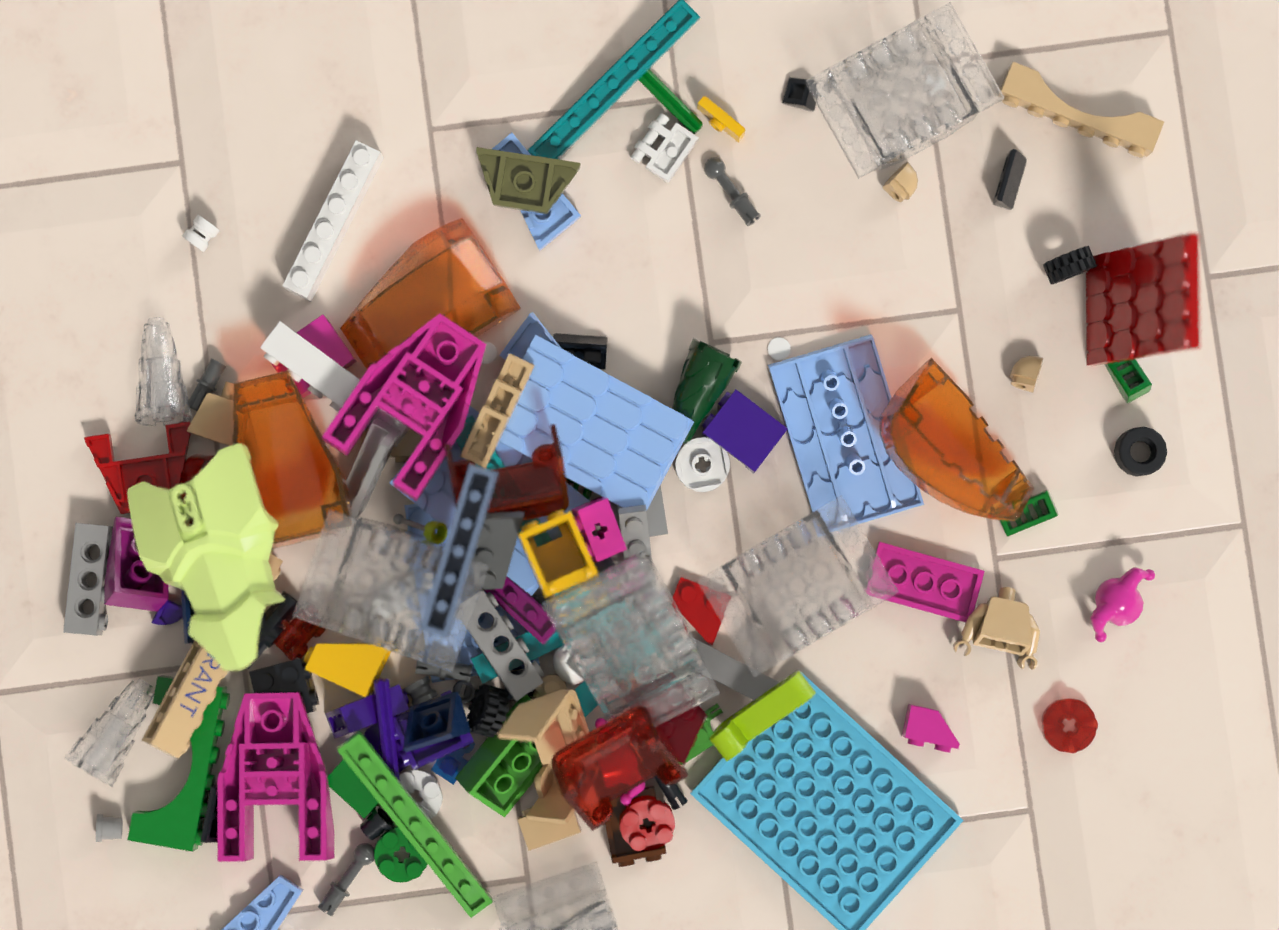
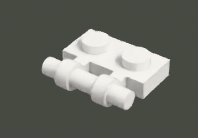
[630,113,699,183]

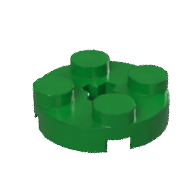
[374,826,427,883]

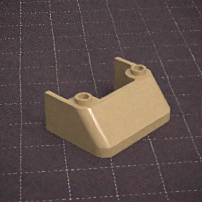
[498,689,599,824]

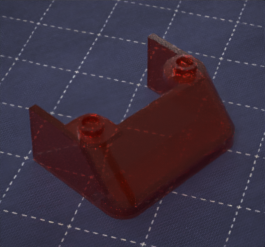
[444,424,569,520]

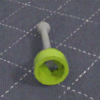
[393,514,448,545]

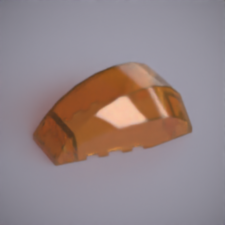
[340,218,521,370]
[880,358,1034,521]
[232,371,353,549]

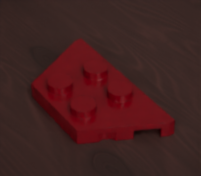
[614,672,708,770]

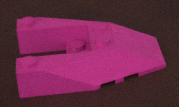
[322,314,486,502]
[218,693,335,862]

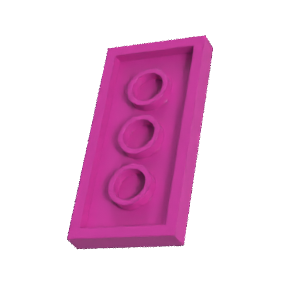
[864,542,985,623]

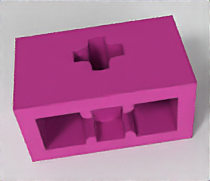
[571,497,627,562]

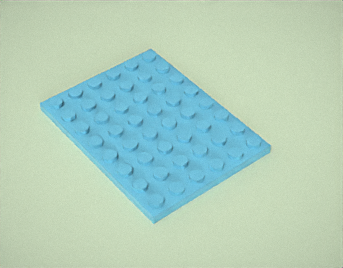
[690,671,964,930]

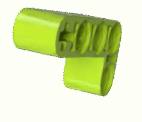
[709,670,816,761]

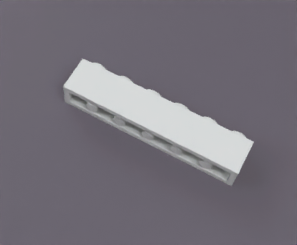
[282,140,384,302]
[260,321,410,447]

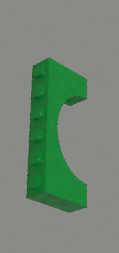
[127,675,230,852]

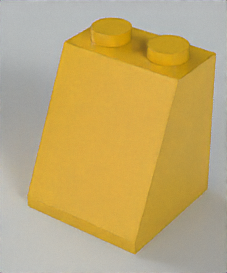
[304,643,394,697]

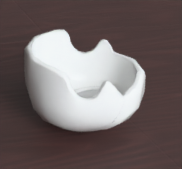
[553,641,590,685]

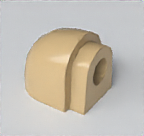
[882,162,918,202]
[1010,356,1043,393]

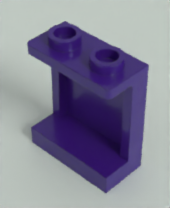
[701,389,788,473]
[393,690,474,770]

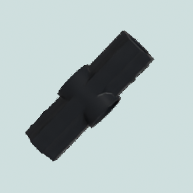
[246,591,302,669]

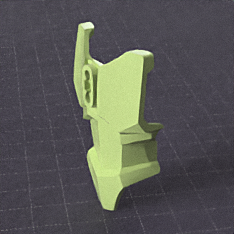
[127,443,285,671]

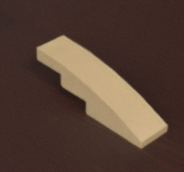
[460,353,535,468]

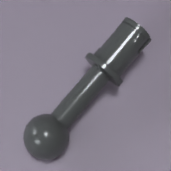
[704,157,761,226]
[318,843,374,916]

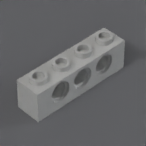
[63,523,113,636]
[457,590,545,701]

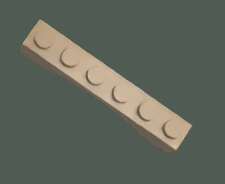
[997,62,1164,158]

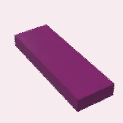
[484,576,562,645]

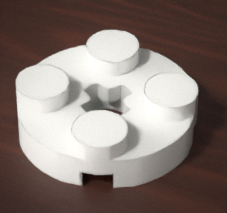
[675,437,730,492]
[400,769,443,819]

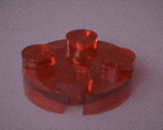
[1041,698,1098,753]

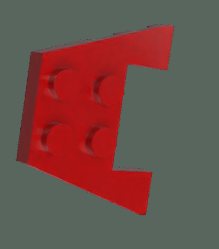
[84,422,191,515]

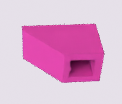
[902,704,960,753]

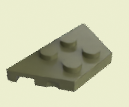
[476,147,581,214]

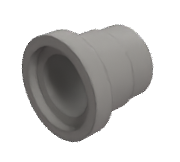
[96,814,123,842]

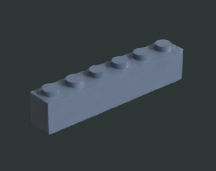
[420,464,499,638]

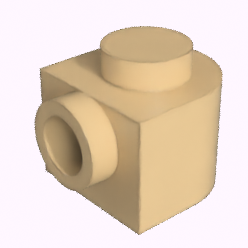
[532,674,567,698]

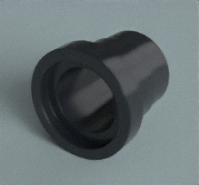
[360,806,395,840]

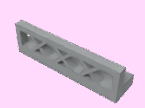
[337,418,401,526]

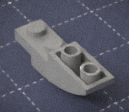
[618,505,657,610]

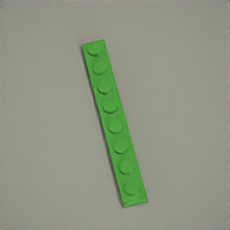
[337,730,493,918]

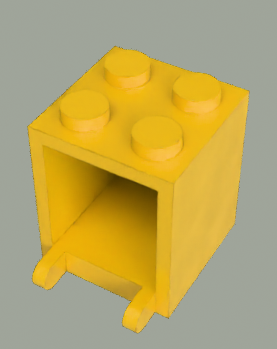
[518,510,598,599]

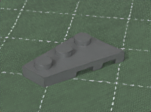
[472,511,524,590]

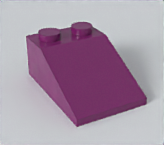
[104,517,169,612]

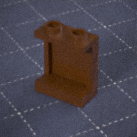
[600,786,666,867]

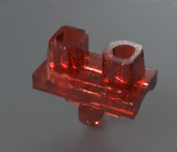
[273,605,326,660]

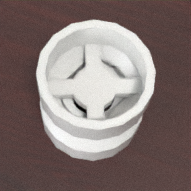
[182,215,220,252]

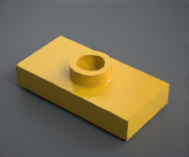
[697,96,746,142]

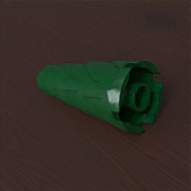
[671,338,742,444]

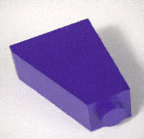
[325,685,409,739]

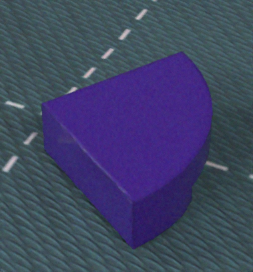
[151,599,183,625]

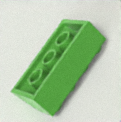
[455,694,542,818]

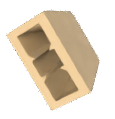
[187,382,248,446]

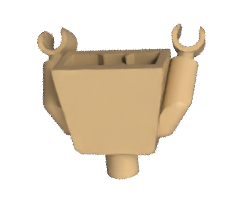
[953,587,1040,670]

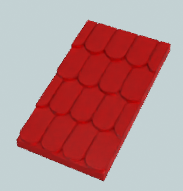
[1086,233,1200,365]

